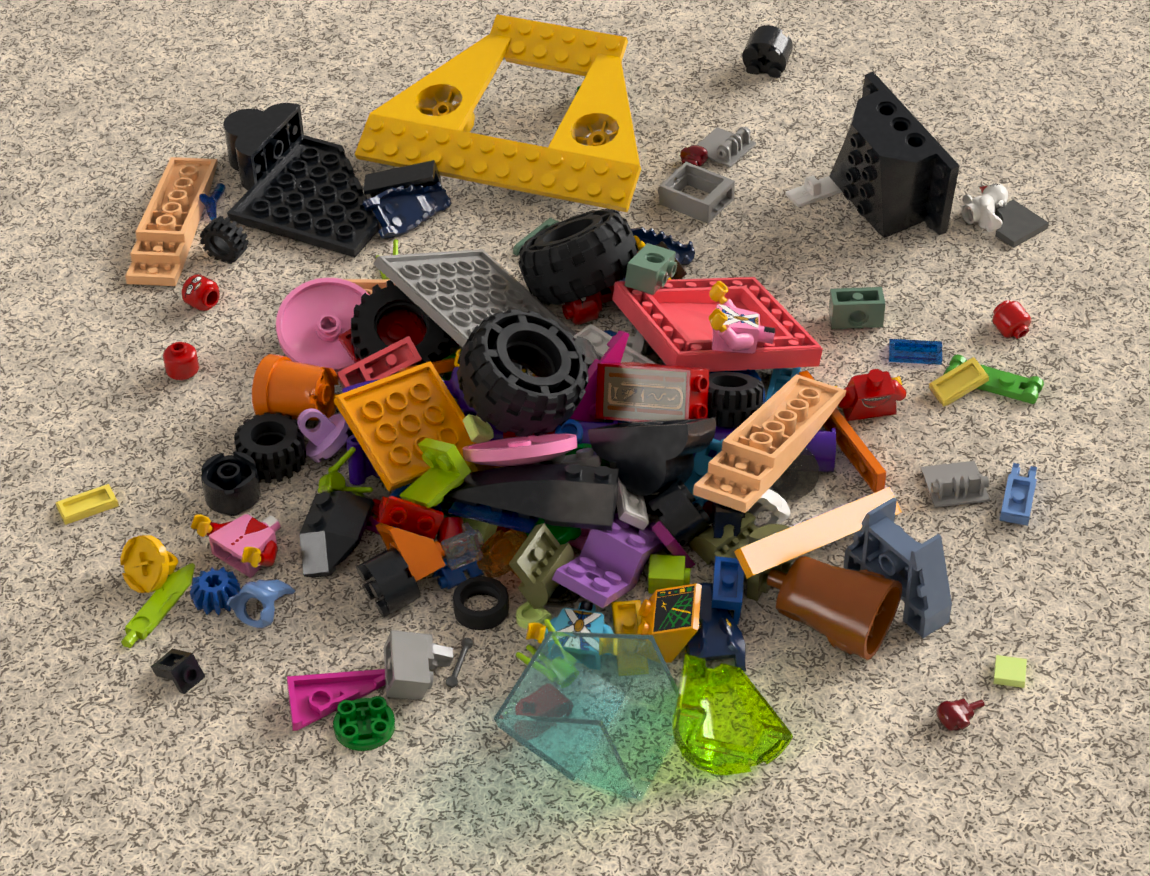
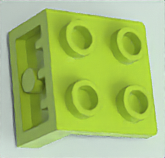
[400,438,472,508]

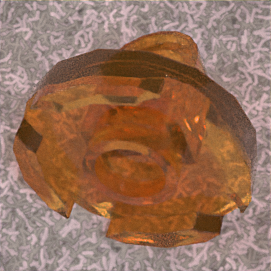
[477,525,528,579]

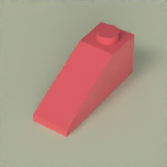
[337,336,422,390]

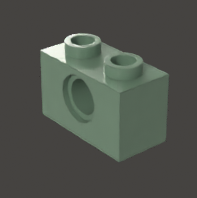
[624,243,677,295]
[828,287,885,329]

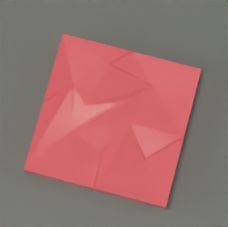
[612,277,823,372]

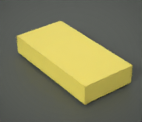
[929,357,989,407]
[55,484,119,525]

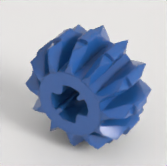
[190,567,241,615]

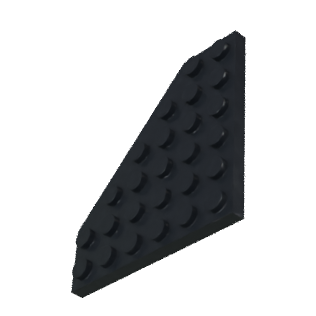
[227,134,379,258]

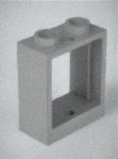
[658,162,735,224]

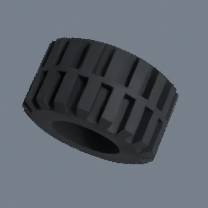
[707,372,764,428]
[234,412,307,483]

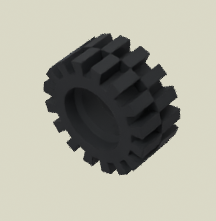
[200,216,249,264]

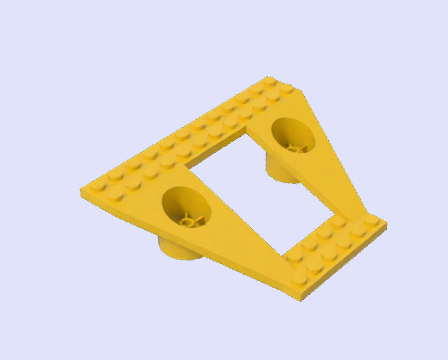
[355,14,641,213]

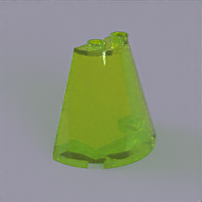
[672,654,793,775]

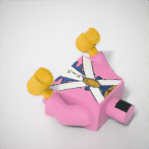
[709,281,775,354]

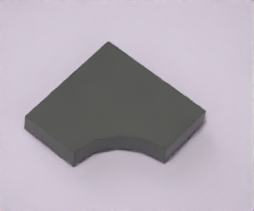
[995,200,1049,248]

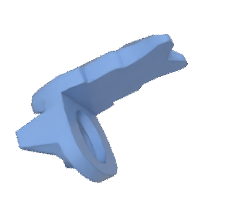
[226,580,295,628]

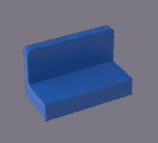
[711,556,744,625]

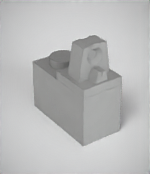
[383,630,454,700]

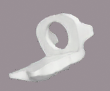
[749,489,790,528]

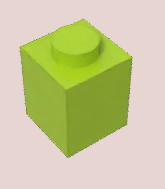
[648,554,691,594]

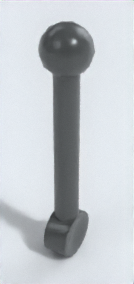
[446,638,473,688]

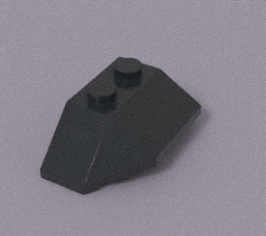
[299,491,375,578]

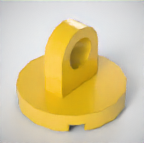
[120,535,178,593]

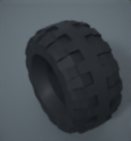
[518,208,639,305]
[457,309,588,437]

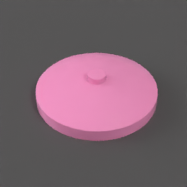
[276,278,370,373]
[462,434,578,467]

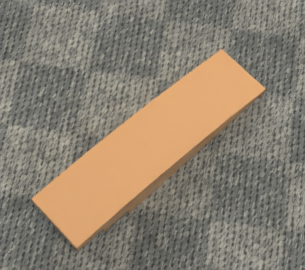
[125,157,218,286]
[693,374,846,513]

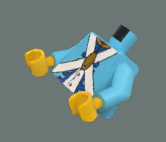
[526,601,619,668]

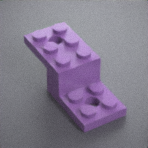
[552,513,666,608]

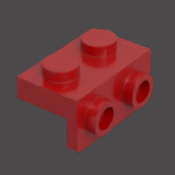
[379,496,444,539]

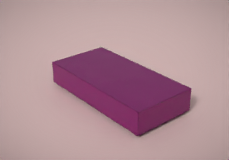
[652,521,695,568]

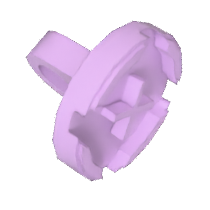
[297,408,351,463]

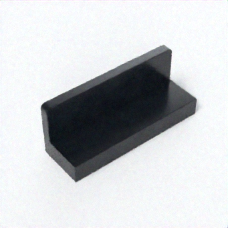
[363,160,441,198]

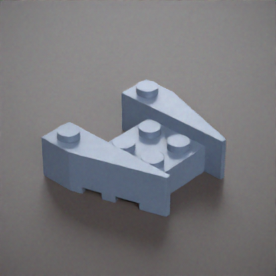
[844,497,952,638]

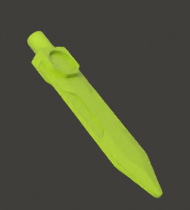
[121,563,195,648]

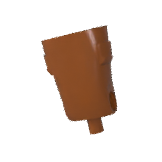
[767,556,902,660]

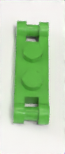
[944,354,1044,404]

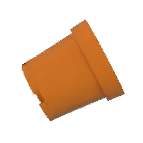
[252,354,339,421]

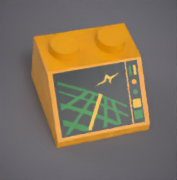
[636,583,702,663]

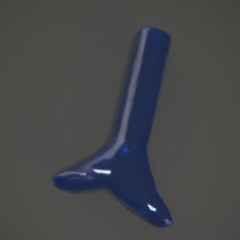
[199,183,226,220]

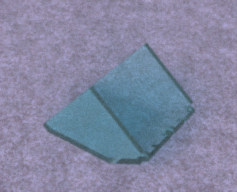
[494,631,687,802]

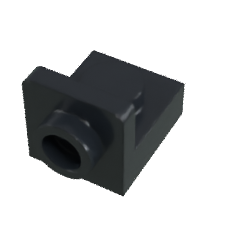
[151,648,205,694]

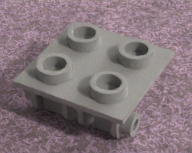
[697,127,756,167]
[920,461,990,508]

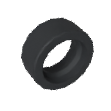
[453,576,509,631]

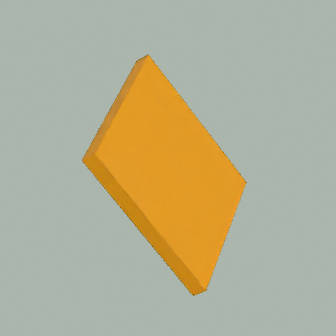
[334,361,476,492]

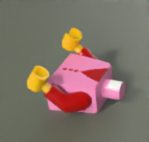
[191,514,280,578]

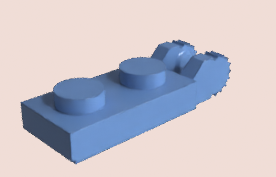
[1000,463,1037,526]

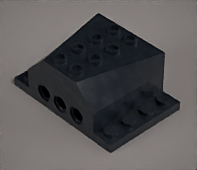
[829,72,960,238]

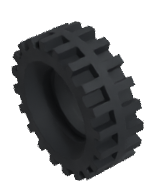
[351,280,451,366]

